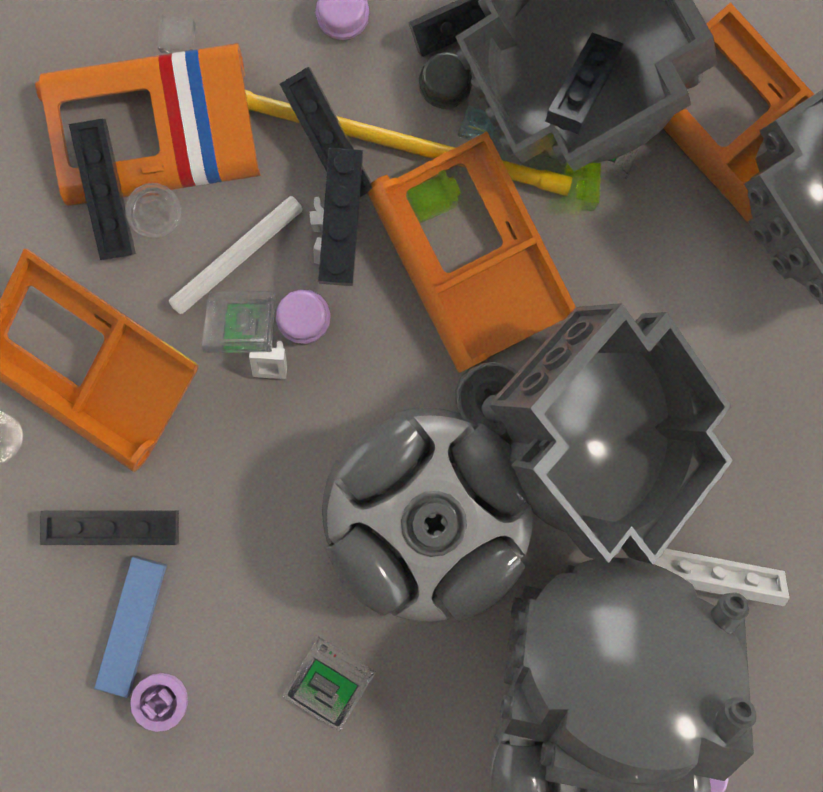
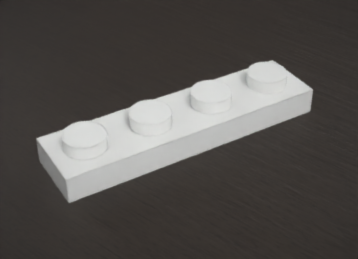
[654,549,790,606]

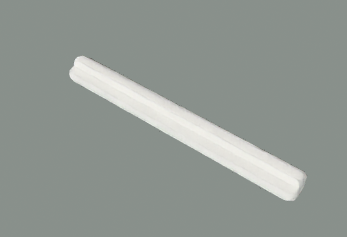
[169,196,303,314]

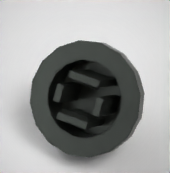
[419,52,472,109]

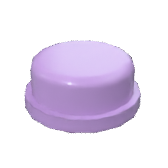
[315,0,370,40]
[276,289,331,344]
[130,673,188,732]

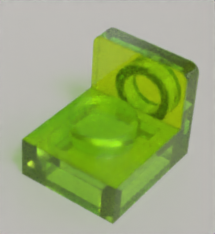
[564,162,601,211]
[407,170,461,223]

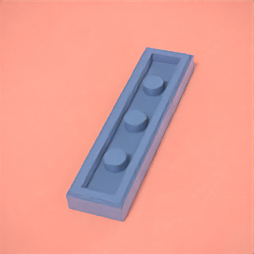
[94,556,167,698]

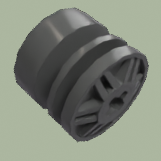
[455,362,517,435]

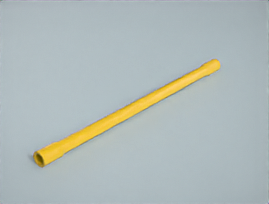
[245,90,573,196]

